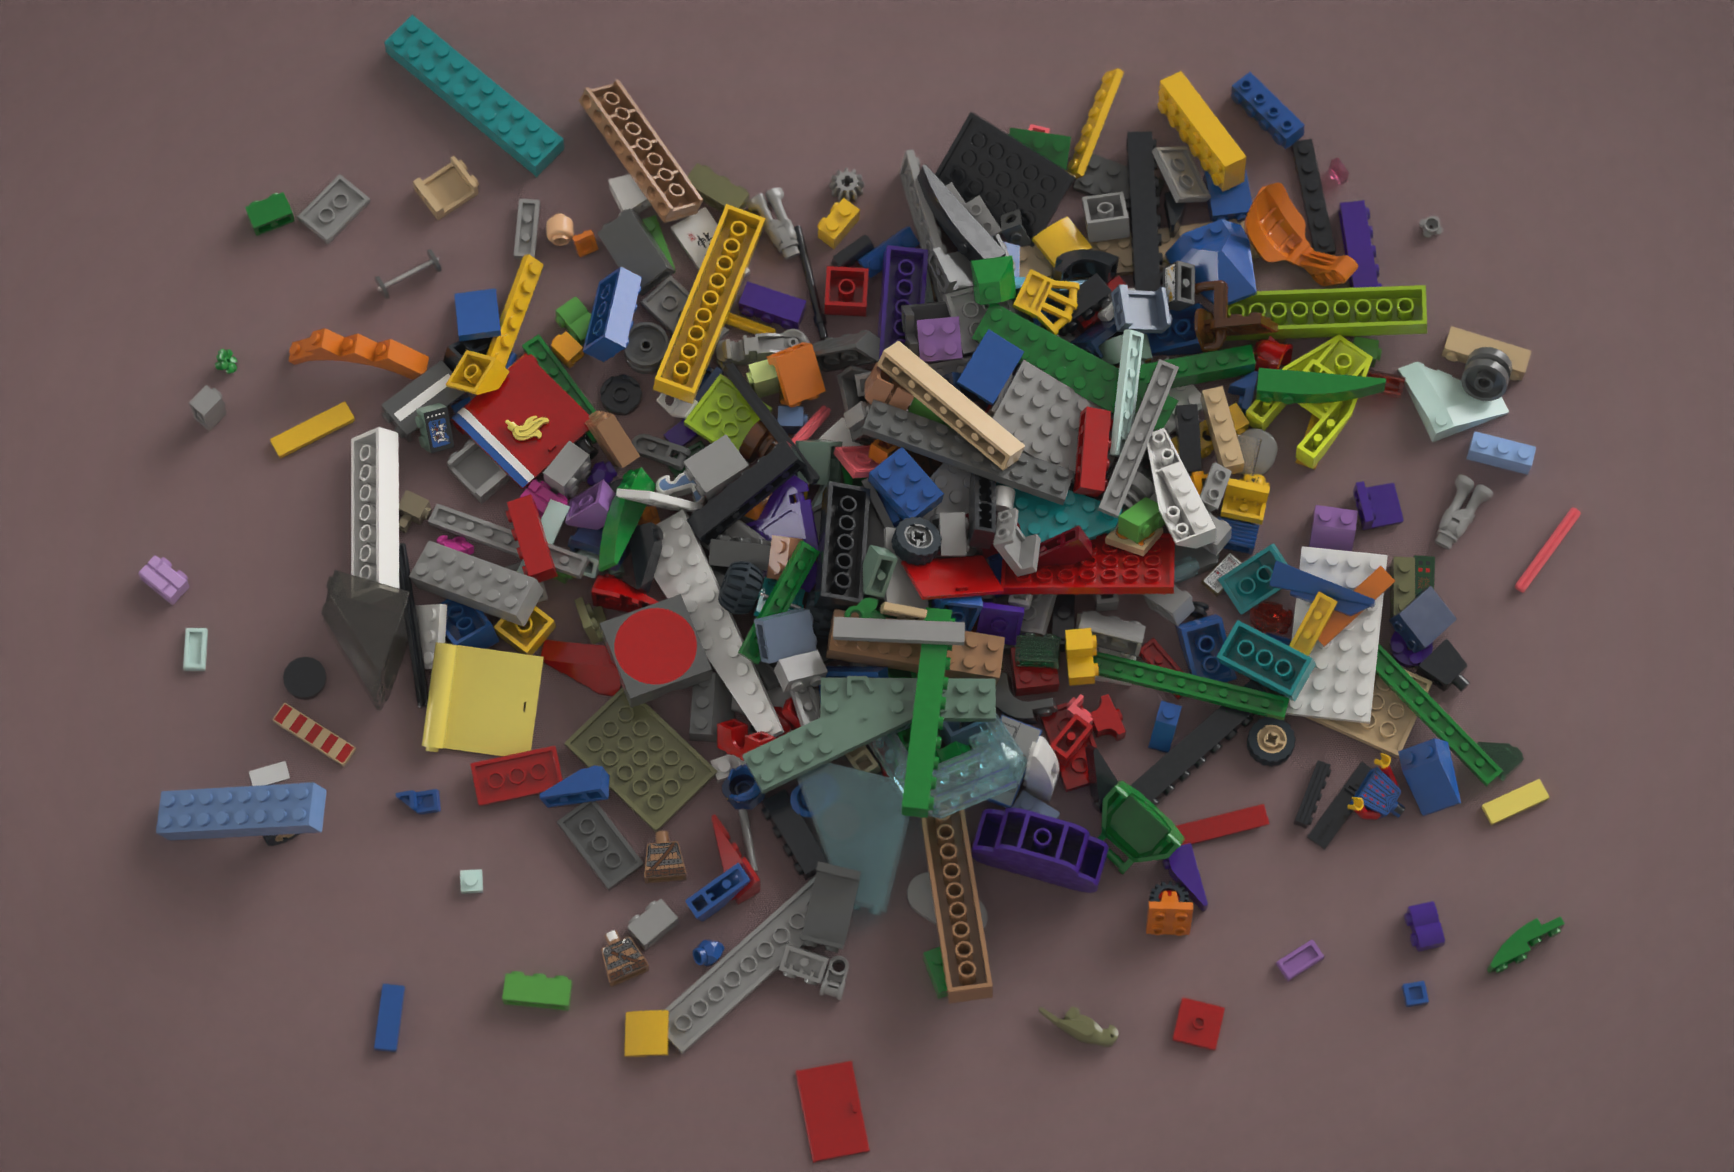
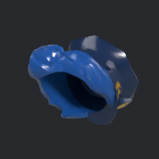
[722,764,765,810]

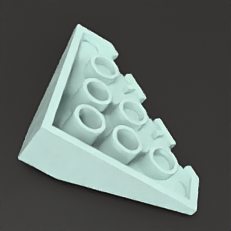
[1398,362,1509,443]

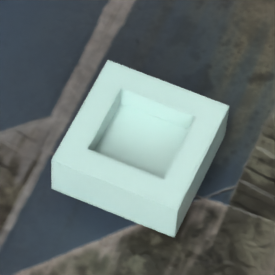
[460,869,483,894]

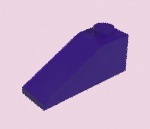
[1162,843,1208,911]

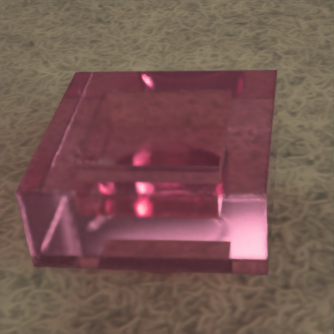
[1329,157,1349,185]

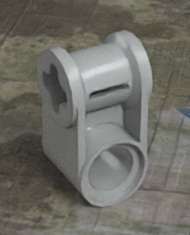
[819,956,849,1001]

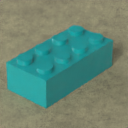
[1217,620,1316,702]

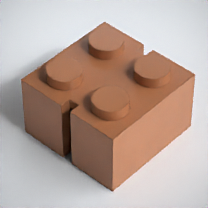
[865,362,914,411]

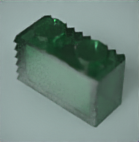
[1015,633,1061,669]

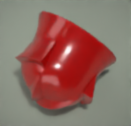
[1253,336,1293,372]

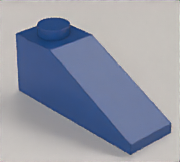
[539,766,610,808]
[685,863,751,922]

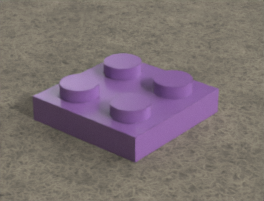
[917,316,963,363]

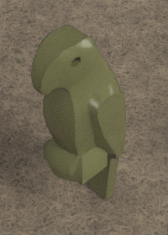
[1038,1006,1119,1047]

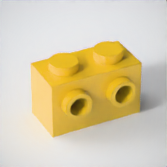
[817,198,860,249]

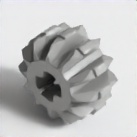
[829,167,865,202]

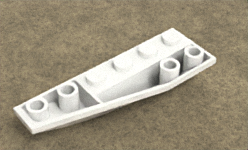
[1147,428,1216,549]
[1023,736,1059,802]

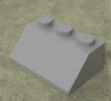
[1079,611,1146,657]

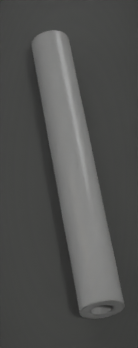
[738,809,758,873]

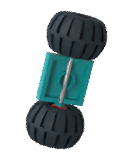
[718,561,834,642]

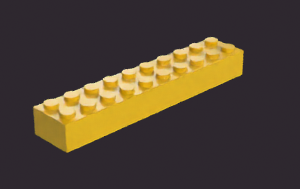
[653,204,765,404]

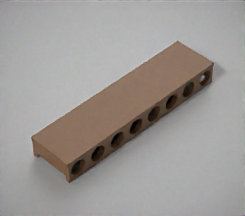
[579,80,703,223]

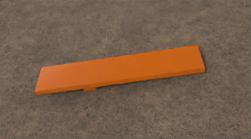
[1318,566,1395,647]

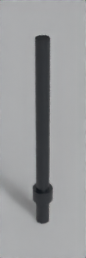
[794,225,828,341]

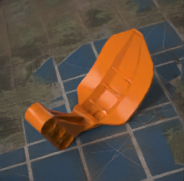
[1245,182,1358,286]

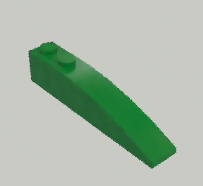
[1256,368,1386,404]
[598,467,656,571]

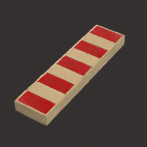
[272,702,356,767]

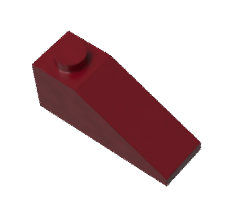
[1037,525,1092,566]

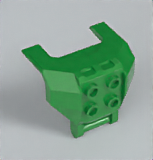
[1097,781,1185,875]

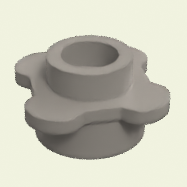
[1419,216,1443,238]

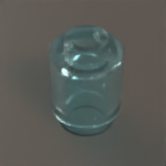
[1174,555,1200,583]

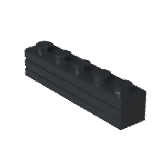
[1294,760,1331,829]

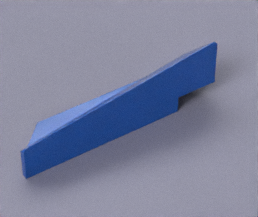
[1269,561,1376,616]

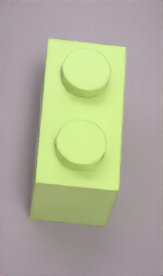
[746,360,779,398]

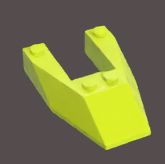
[1245,334,1373,469]

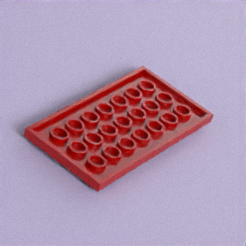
[1001,533,1175,595]

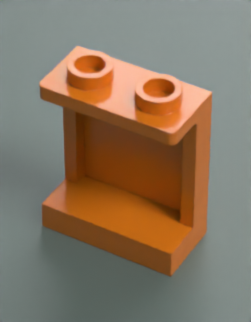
[767,342,826,408]

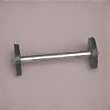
[375,249,442,300]

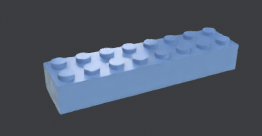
[156,782,327,841]

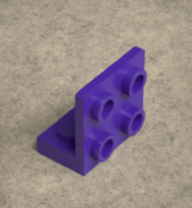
[1353,481,1404,530]

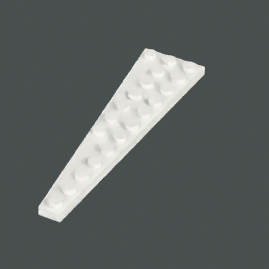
[654,510,784,737]

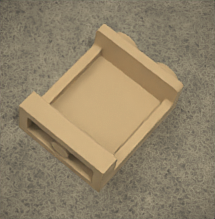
[413,156,479,220]

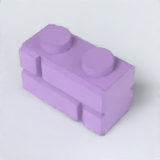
[138,555,190,605]

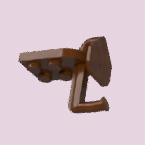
[1195,280,1278,353]

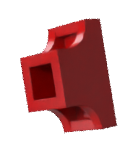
[1090,694,1126,741]

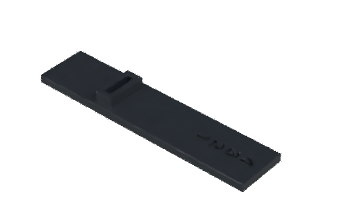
[1307,762,1372,850]

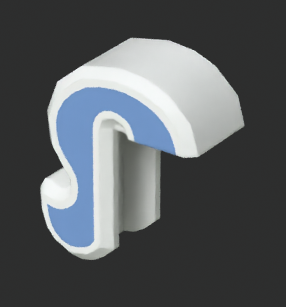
[656,473,707,506]

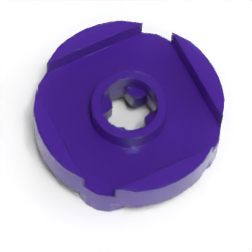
[1389,631,1433,668]

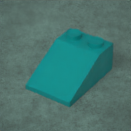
[1218,544,1288,615]

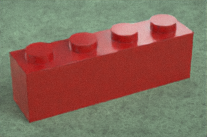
[1073,406,1113,497]
[506,494,558,583]

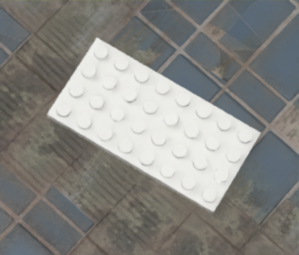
[1286,546,1388,724]

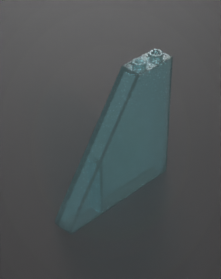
[797,763,911,916]

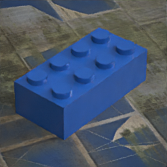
[583,267,642,362]

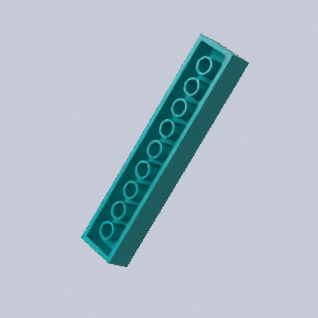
[384,15,565,177]

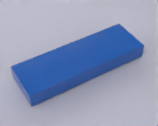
[374,984,405,1052]

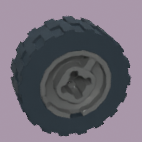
[891,517,942,566]

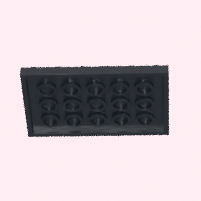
[935,112,1076,248]

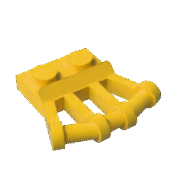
[1012,269,1080,335]

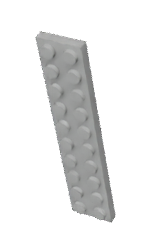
[665,876,816,1054]

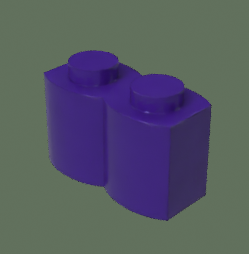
[1404,901,1445,952]

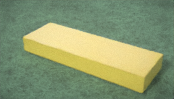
[1481,779,1550,826]

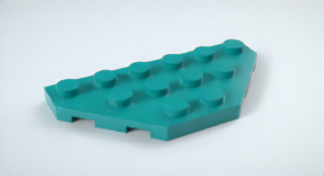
[996,482,1123,543]

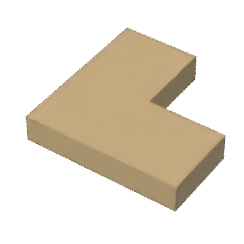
[880,602,927,621]

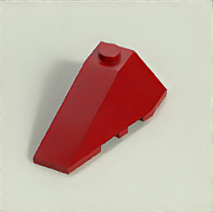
[541,640,622,697]

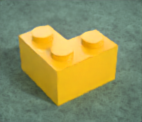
[1065,628,1099,686]

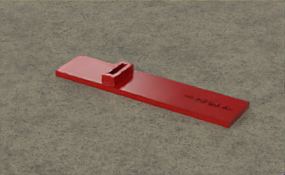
[1176,804,1270,845]

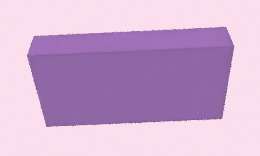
[1276,939,1325,981]

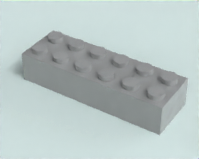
[409,541,544,627]

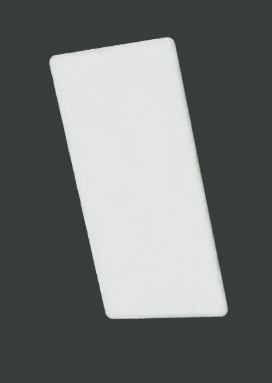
[249,761,290,786]

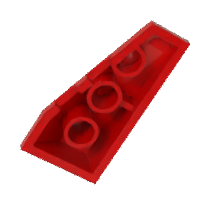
[591,574,658,613]
[711,814,760,905]

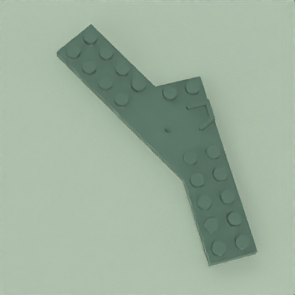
[742,676,996,794]

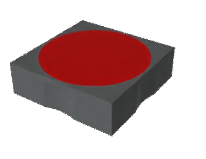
[600,594,712,708]

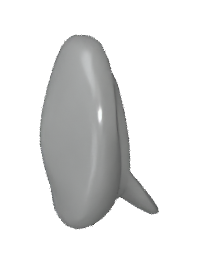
[1238,428,1278,475]

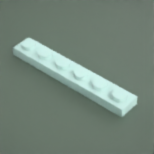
[1110,329,1144,457]

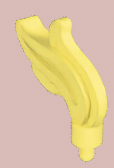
[505,416,549,441]

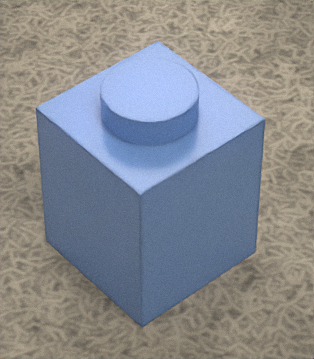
[778,406,808,434]

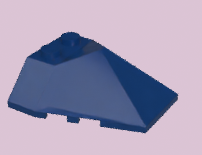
[1165,219,1257,305]

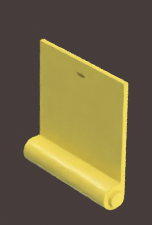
[422,642,544,756]

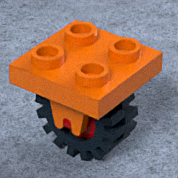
[1146,881,1193,936]

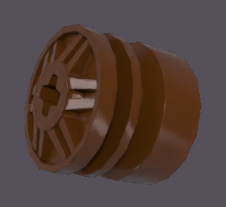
[739,420,792,463]

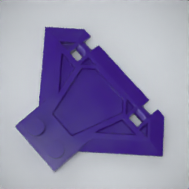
[746,475,819,593]

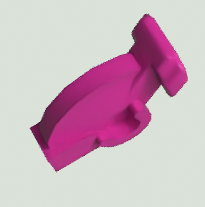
[436,535,474,555]

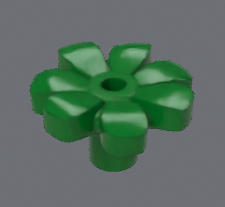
[215,349,238,374]

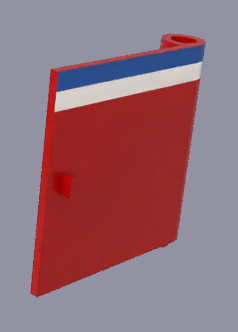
[450,354,590,489]

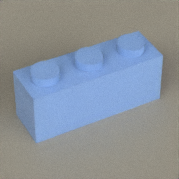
[1466,431,1536,475]

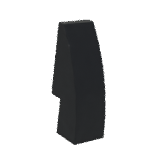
[1164,189,1186,238]

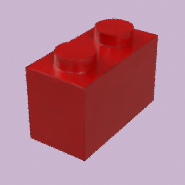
[1050,714,1093,766]

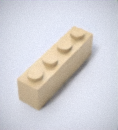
[1442,326,1532,381]
[1200,386,1245,474]

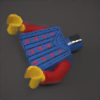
[1347,753,1405,820]

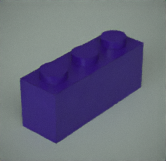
[739,281,806,330]

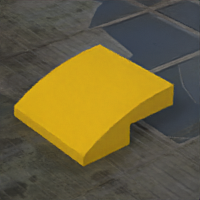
[1032,216,1092,268]
[624,1010,669,1057]

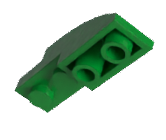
[1487,916,1565,974]

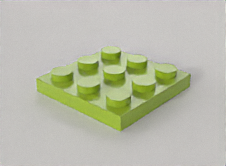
[684,374,772,451]

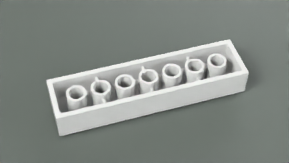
[351,427,400,604]

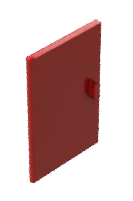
[901,555,1004,600]
[795,1060,870,1163]

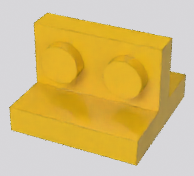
[1220,478,1270,525]

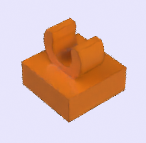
[572,229,599,258]
[638,506,661,525]

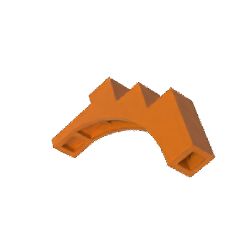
[288,328,429,380]

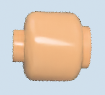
[546,214,574,246]

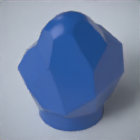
[693,940,724,966]

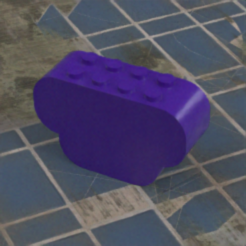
[971,808,1109,893]

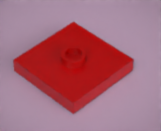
[1172,997,1225,1051]

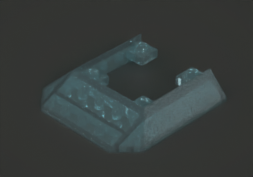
[868,713,1028,819]

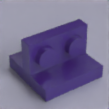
[976,602,1024,646]

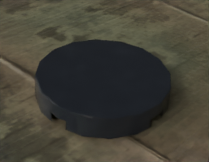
[600,374,642,416]
[283,657,327,700]

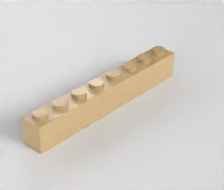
[877,341,1025,471]

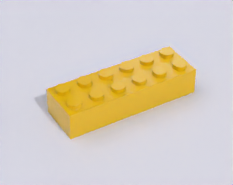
[1157,71,1246,192]

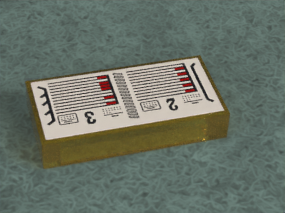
[1201,552,1242,597]

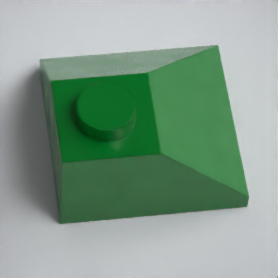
[971,255,1016,305]

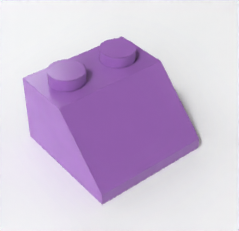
[565,479,616,530]
[1309,505,1358,551]

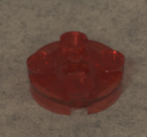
[1250,602,1293,634]

